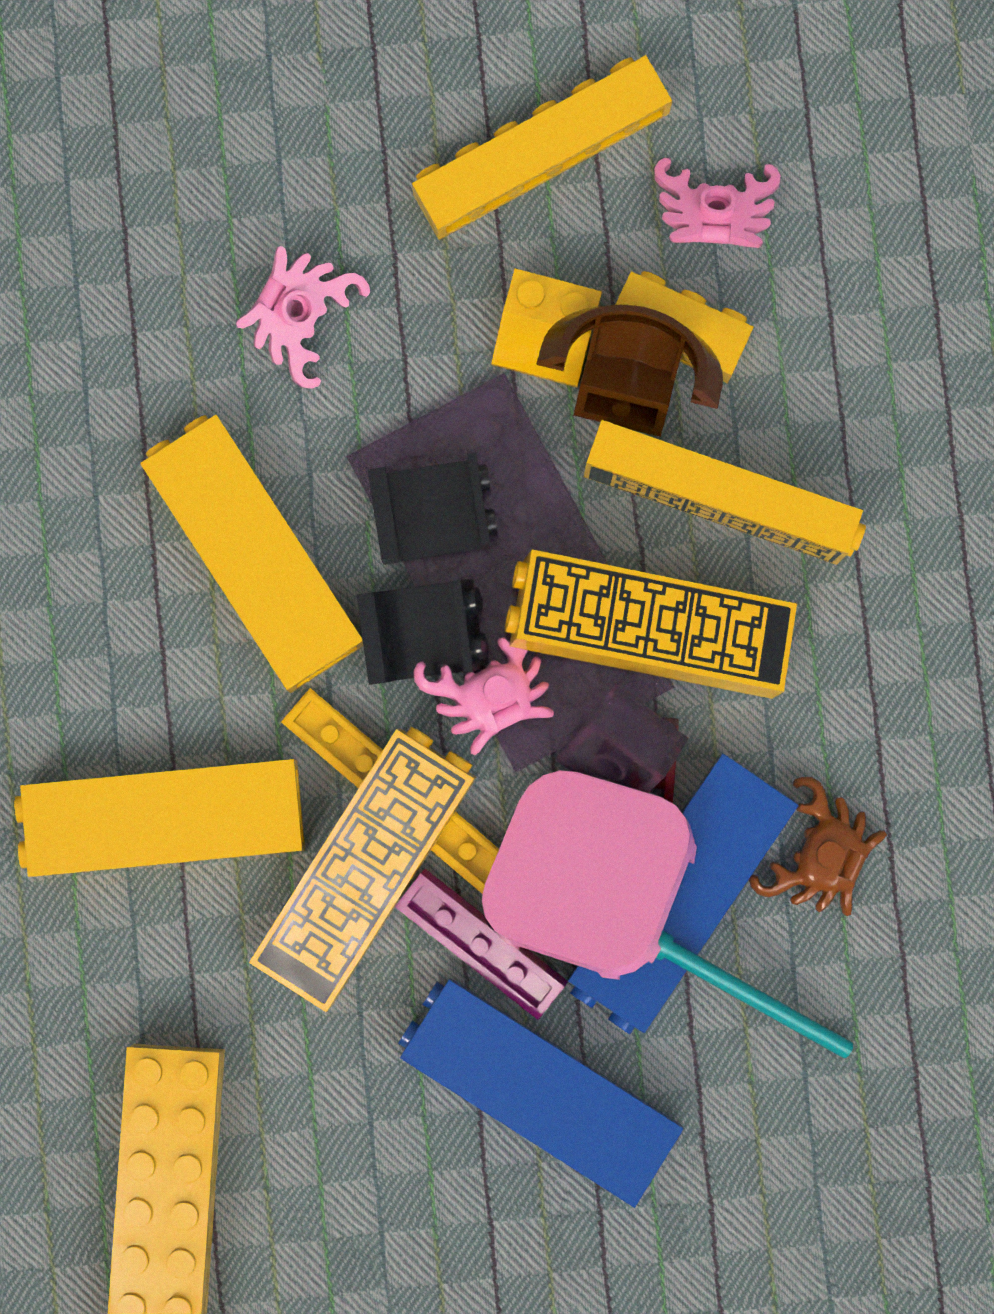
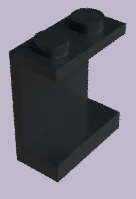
[368,453,498,565]
[356,579,489,685]

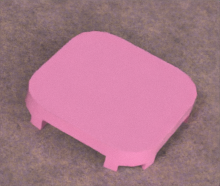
[482,770,697,980]

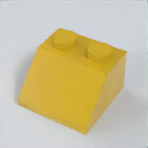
[491,268,602,388]

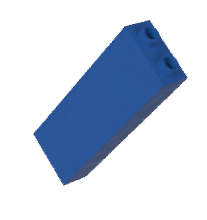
[567,753,799,1034]
[398,978,684,1208]

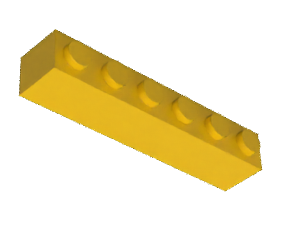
[412,55,672,240]

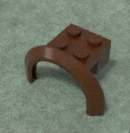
[536,305,723,437]

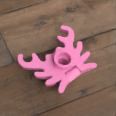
[654,158,781,248]
[236,246,370,389]
[414,637,554,755]

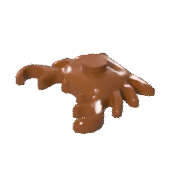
[749,777,887,916]

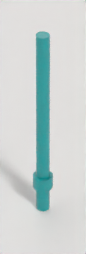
[656,930,853,1059]

